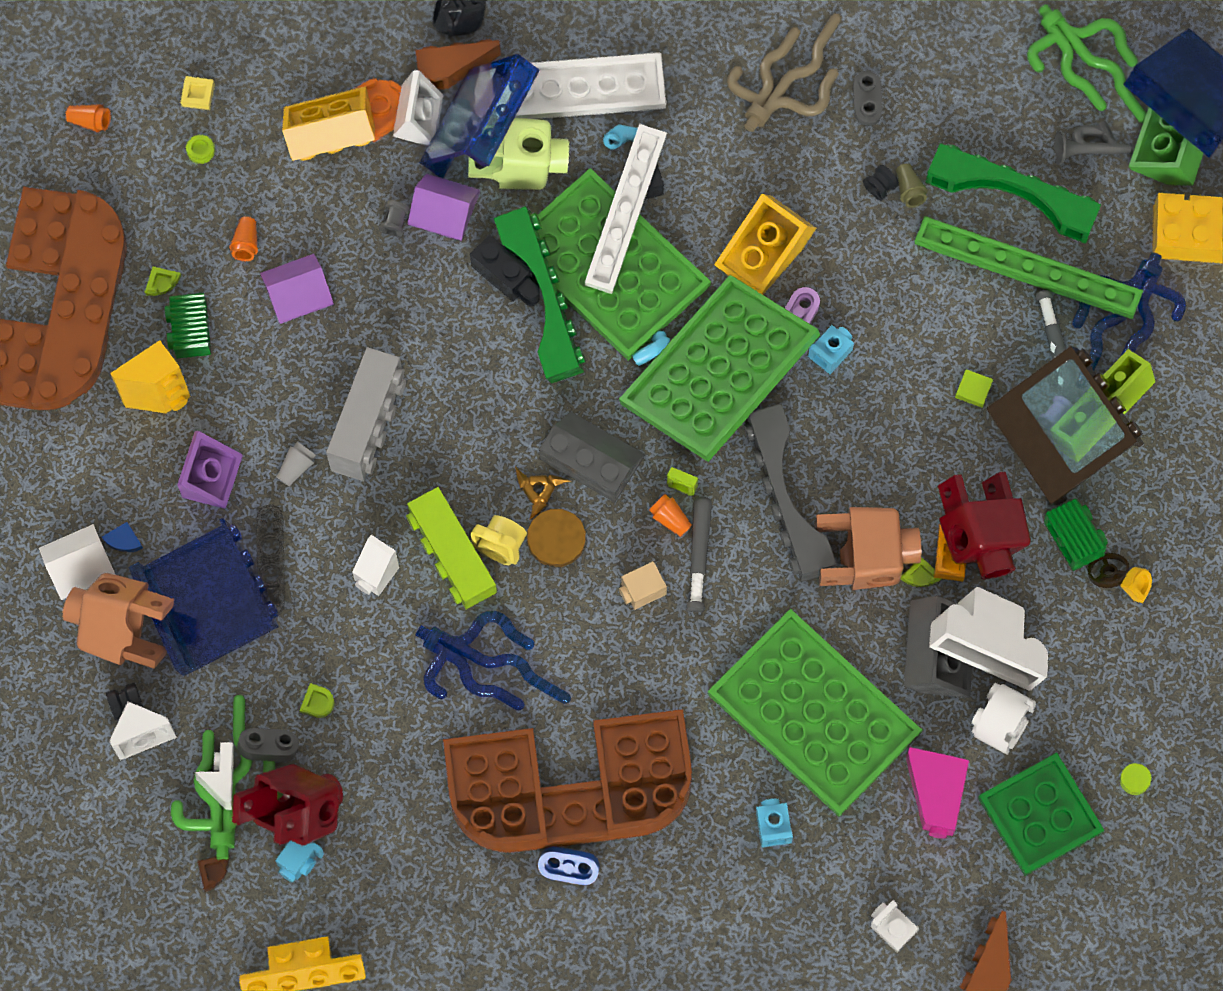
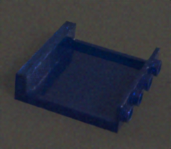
[1124,28,1223,158]
[128,518,279,676]

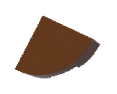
[198,857,229,892]

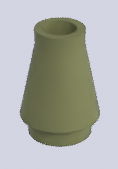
[896,163,928,208]

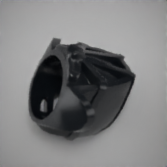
[432,0,486,37]

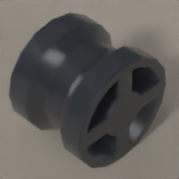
[863,164,899,201]

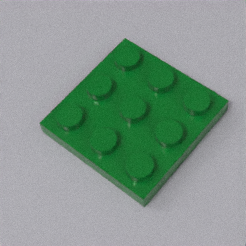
[978,753,1105,876]

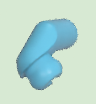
[603,125,638,150]
[632,330,670,366]

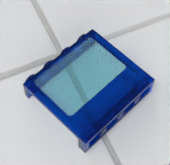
[419,54,540,178]

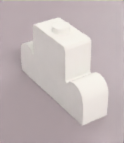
[929,587,1048,691]

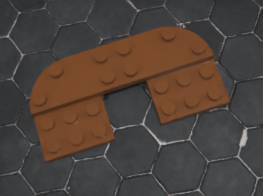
[0,187,127,410]
[443,709,692,852]

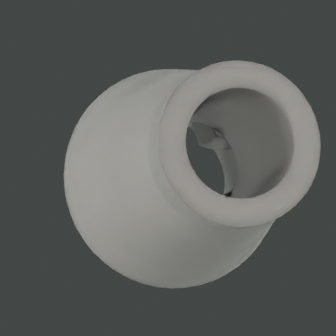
[276,442,316,487]

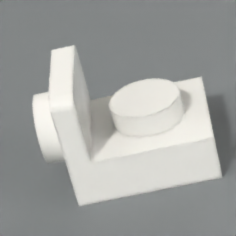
[870,900,919,952]

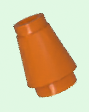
[66,104,111,133]
[229,217,258,261]
[649,494,692,537]

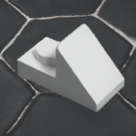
[195,742,234,810]

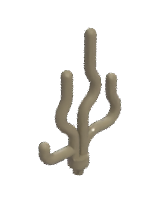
[727,13,841,132]

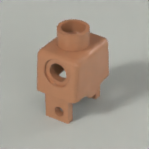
[815,507,921,590]
[63,573,174,669]

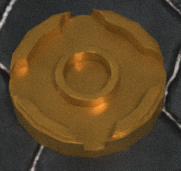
[527,509,586,567]

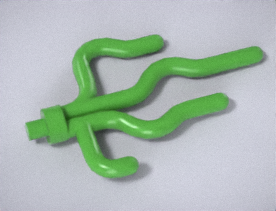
[1027,4,1146,124]
[171,695,283,859]

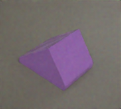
[408,173,480,241]
[260,254,334,324]
[177,431,243,508]

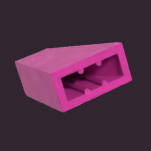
[906,747,969,839]

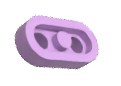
[785,287,820,324]

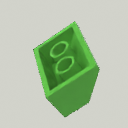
[1129,94,1217,185]

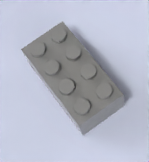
[326,347,406,481]

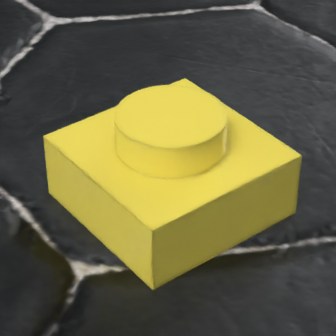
[181,76,215,110]

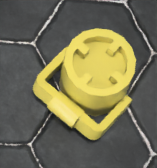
[471,515,527,566]

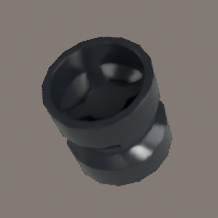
[106,682,144,720]

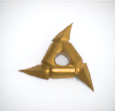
[515,466,571,520]

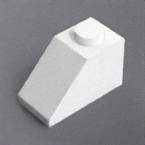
[353,535,399,596]

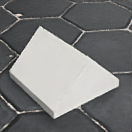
[393,70,443,146]
[39,524,116,600]
[110,702,177,760]

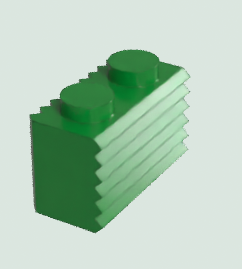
[165,293,211,359]
[1044,498,1108,571]

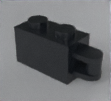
[470,234,540,306]

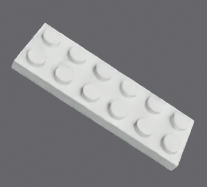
[492,53,666,122]

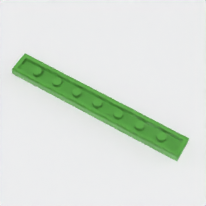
[915,216,1143,319]

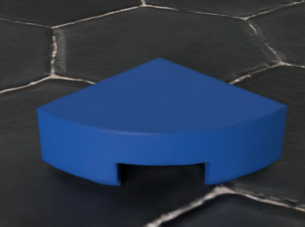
[102,522,143,552]

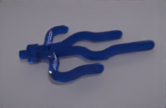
[1072,252,1186,389]
[416,611,571,711]

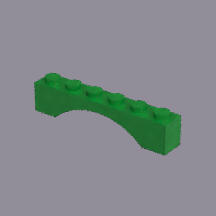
[925,143,1101,244]
[494,206,586,383]

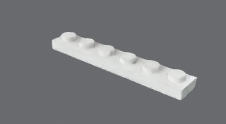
[585,124,667,294]

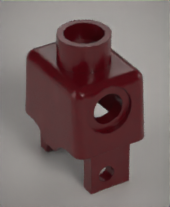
[937,472,1031,580]
[232,764,343,846]

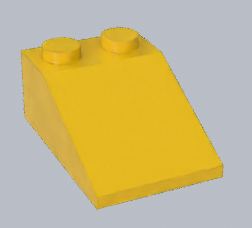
[714,194,817,295]

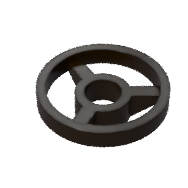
[1088,553,1130,588]

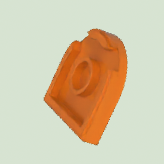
[355,79,401,143]

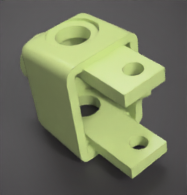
[468,117,569,190]

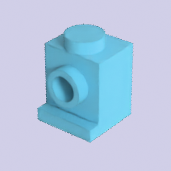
[808,325,854,374]
[756,799,793,847]
[275,841,324,883]

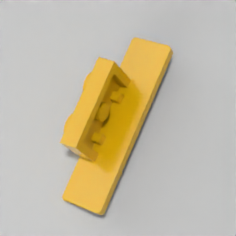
[239,936,366,991]

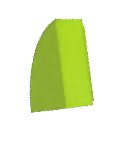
[145,266,181,296]
[901,557,941,587]

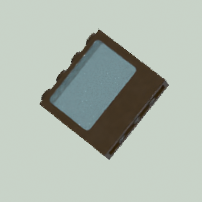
[986,346,1144,505]

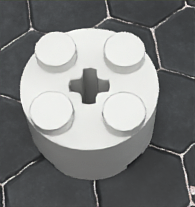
[972,683,1036,755]

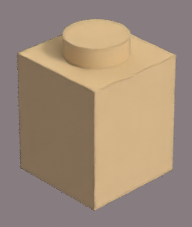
[619,561,667,610]

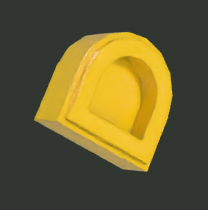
[1121,567,1152,603]

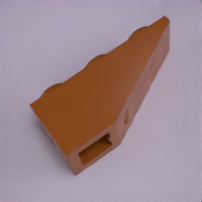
[415,39,501,90]
[960,911,1011,991]

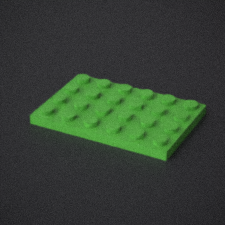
[538,168,711,361]
[619,275,820,462]
[707,609,922,817]

